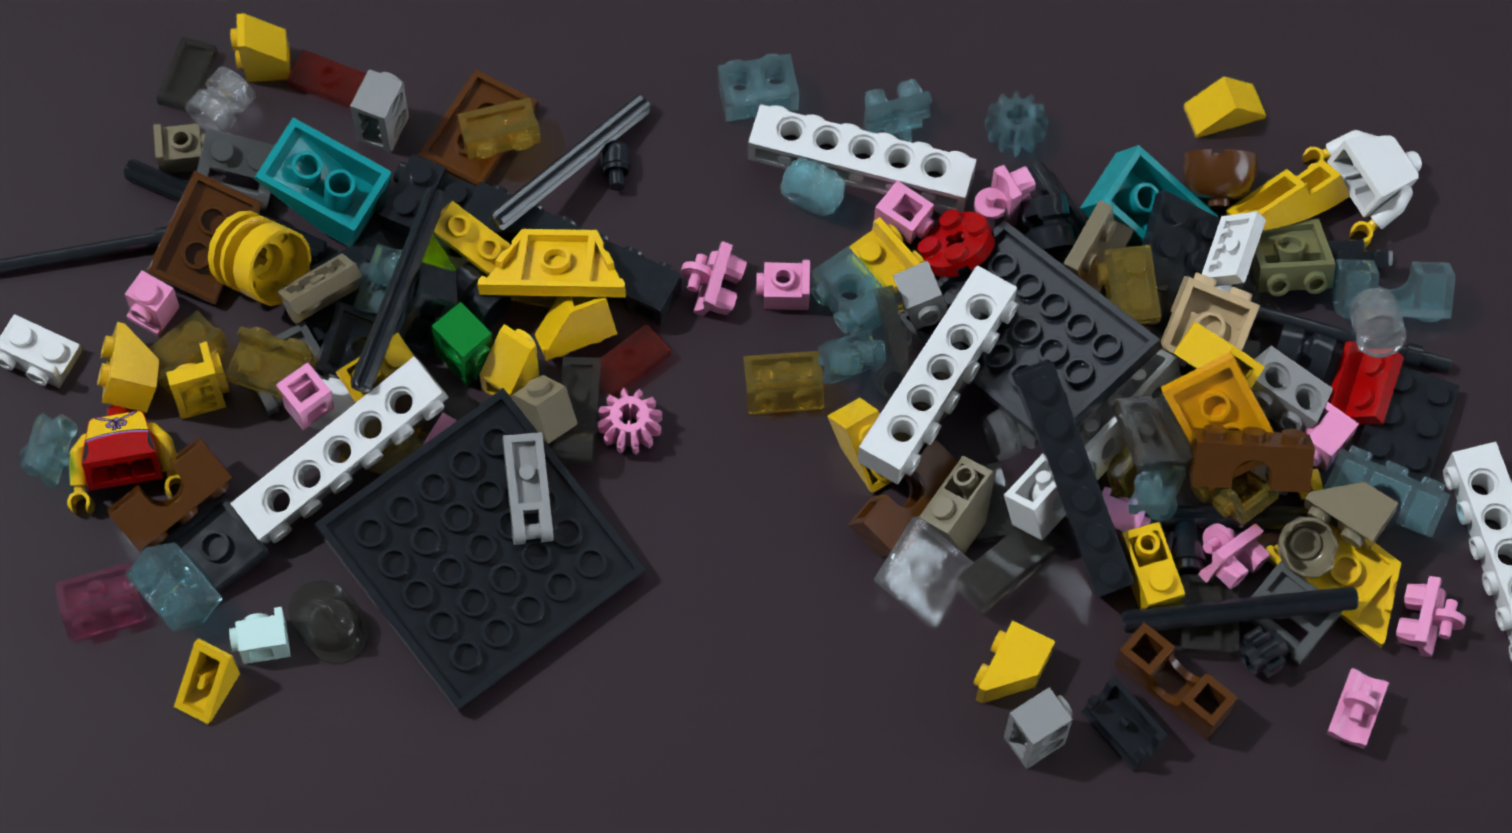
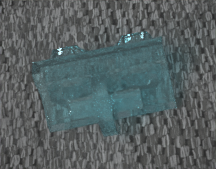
[864,79,932,142]
[353,244,403,314]
[818,330,887,384]
[19,413,78,489]
[1128,452,1187,521]

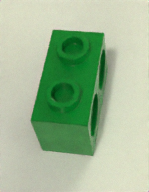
[432,302,493,387]

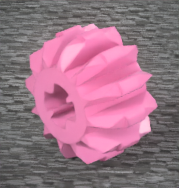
[597,388,662,455]

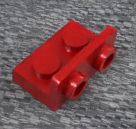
[1328,341,1404,425]

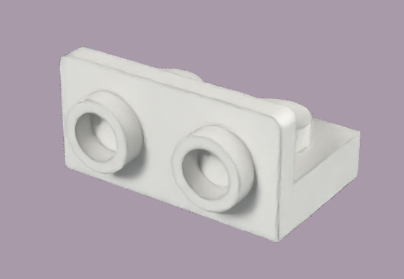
[1202,211,1266,293]
[0,314,83,388]

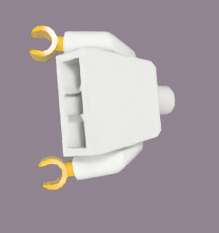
[1303,130,1422,247]

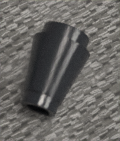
[1171,521,1208,582]

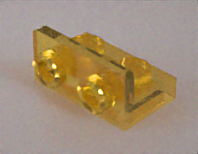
[149,310,228,393]
[225,326,315,399]
[743,351,824,414]

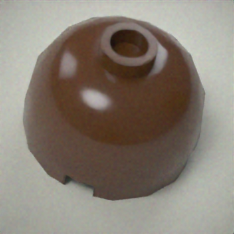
[1182,149,1258,209]

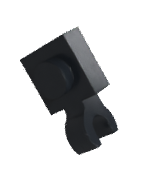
[1327,239,1393,279]

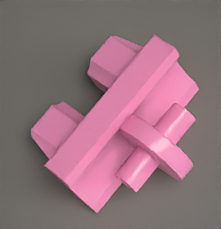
[974,165,1036,226]
[680,241,747,317]
[1198,523,1271,590]
[1396,576,1466,658]
[1327,668,1389,749]

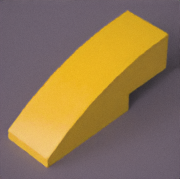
[1226,159,1350,230]

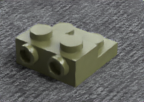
[1250,219,1336,296]

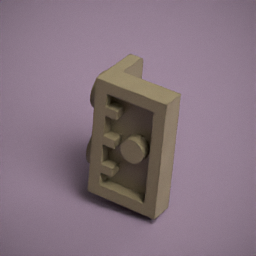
[1064,200,1133,293]
[277,253,362,323]

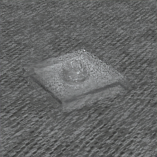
[874,516,974,627]

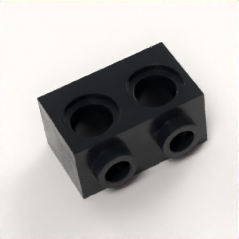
[393,262,457,355]

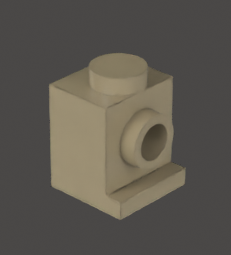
[153,123,205,174]

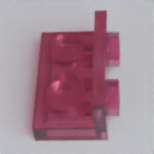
[54,562,146,641]

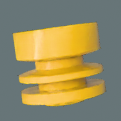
[208,211,311,306]

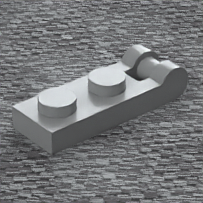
[502,432,553,545]

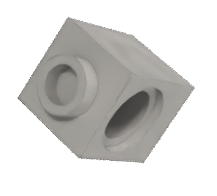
[893,261,948,330]

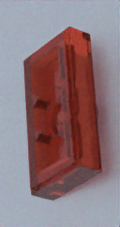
[287,49,367,109]
[588,323,671,397]

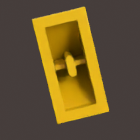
[1183,76,1266,138]
[174,638,240,724]

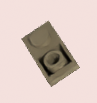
[919,456,995,554]
[1304,482,1398,550]

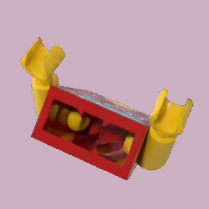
[67,405,181,515]

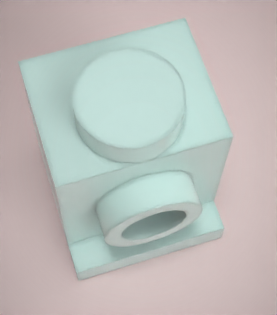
[229,607,291,664]

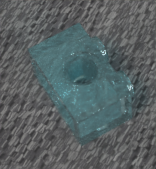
[810,246,895,341]
[125,542,223,632]

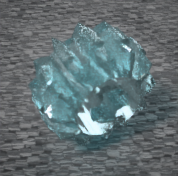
[984,90,1048,156]
[780,158,846,216]

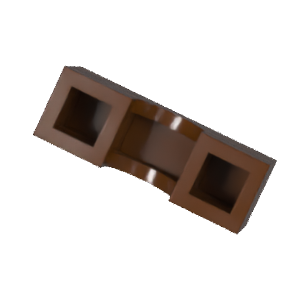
[1188,424,1315,493]
[108,436,232,551]
[848,439,958,557]
[1114,622,1238,741]

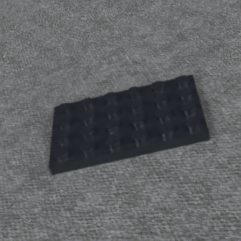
[896,220,1163,439]

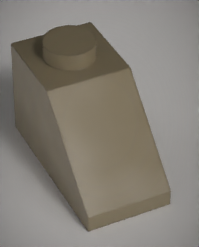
[511,375,578,444]

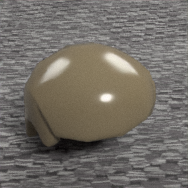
[1278,517,1339,578]

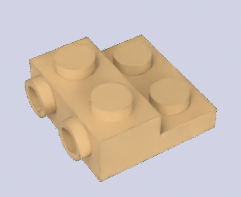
[1161,272,1260,354]

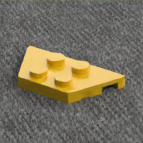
[477,229,626,297]
[1265,524,1401,648]

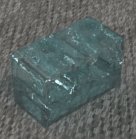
[718,53,799,122]

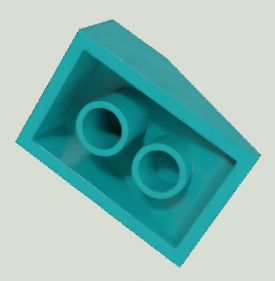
[255,118,392,247]
[1079,145,1218,252]

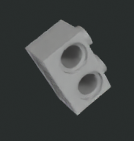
[350,69,409,153]
[1251,346,1333,432]
[1004,687,1073,769]

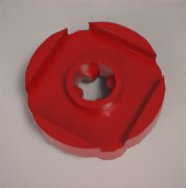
[918,209,995,277]

